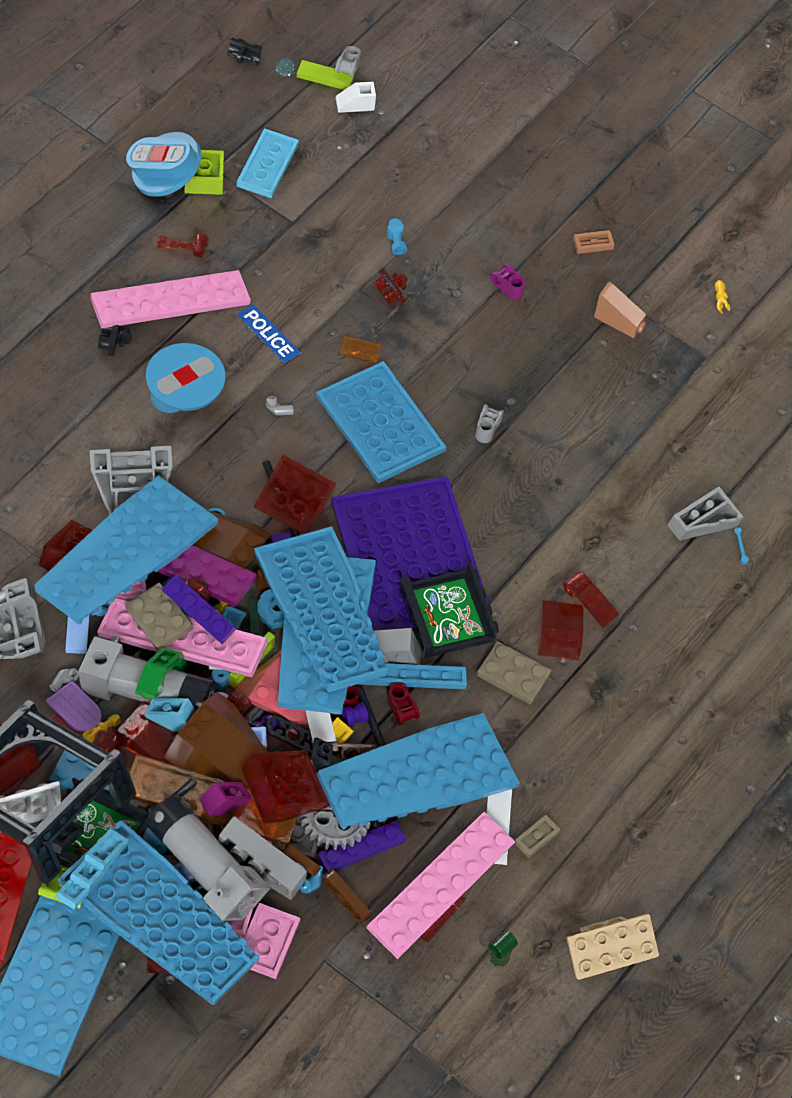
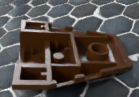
[193,510,271,569]
[164,692,272,791]

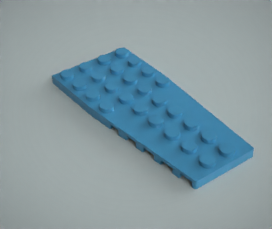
[35,475,218,625]
[254,526,388,692]
[278,557,376,714]
[317,713,520,830]
[58,820,260,1005]

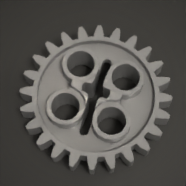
[300,786,370,850]

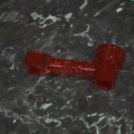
[157,234,209,257]

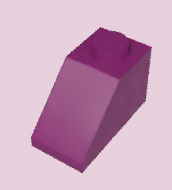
[199,782,252,816]

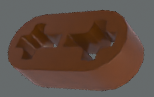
[282,843,321,877]

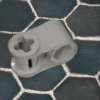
[335,46,361,77]
[475,404,504,443]

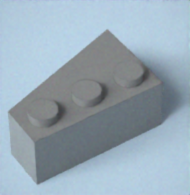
[668,487,744,541]

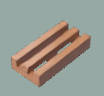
[573,230,614,254]

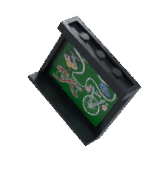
[399,562,499,658]
[55,777,149,867]

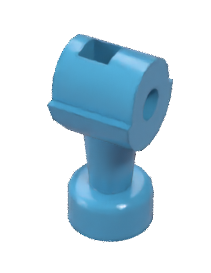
[386,218,407,255]
[207,669,230,691]

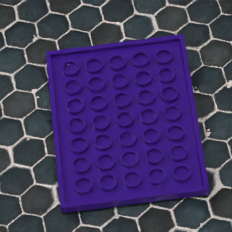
[331,476,488,631]

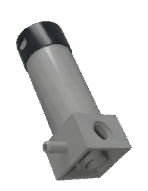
[78,636,215,711]
[145,795,271,921]

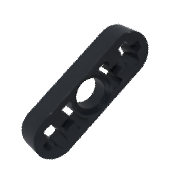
[264,716,312,755]

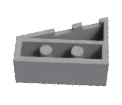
[373,628,421,665]

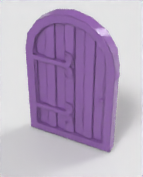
[46,681,101,732]

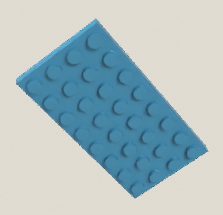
[0,896,120,1077]

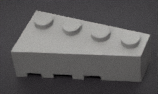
[219,816,307,900]

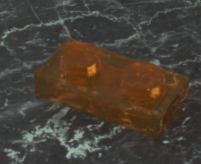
[339,336,382,364]

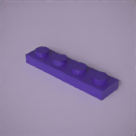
[161,574,236,644]
[318,821,406,872]

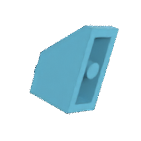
[144,698,196,732]

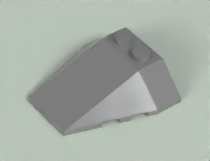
[90,446,172,515]
[0,578,46,659]

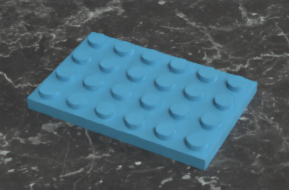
[316,361,446,483]

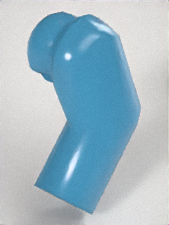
[300,866,323,894]

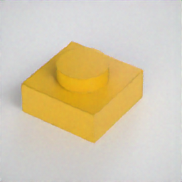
[332,717,354,747]

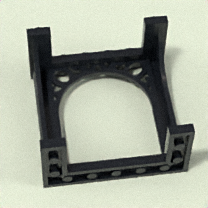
[0,699,137,885]

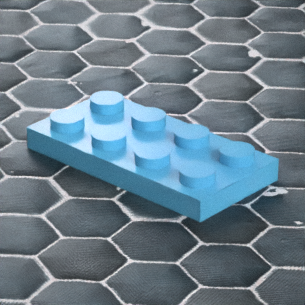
[236,128,299,198]

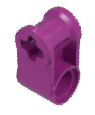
[490,264,525,300]

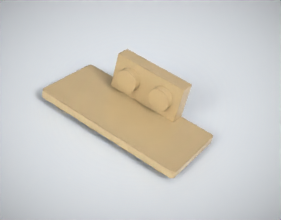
[567,914,659,980]

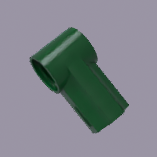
[488,930,518,967]

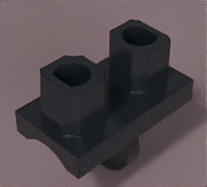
[227,38,262,66]
[98,325,132,356]

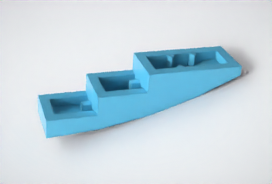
[56,828,129,909]

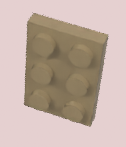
[124,583,194,651]
[477,641,552,705]

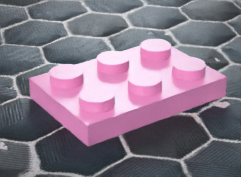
[244,903,301,979]

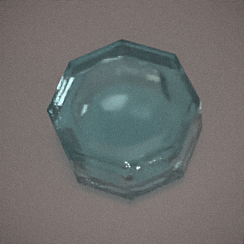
[276,58,294,76]

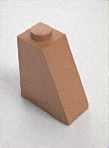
[594,282,646,338]

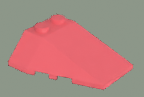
[230,650,309,736]

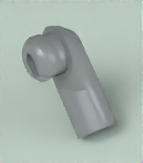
[266,396,293,416]
[50,668,79,692]

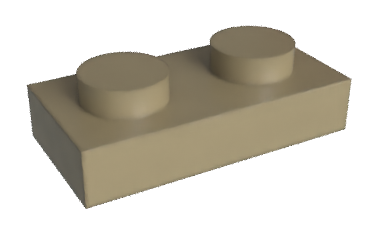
[514,815,561,858]

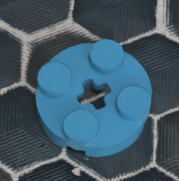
[257,589,284,629]

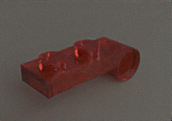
[563,571,619,628]

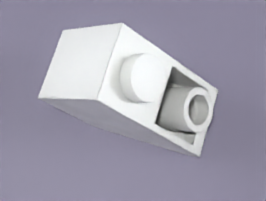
[336,82,376,113]

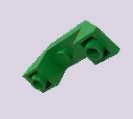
[135,647,188,700]

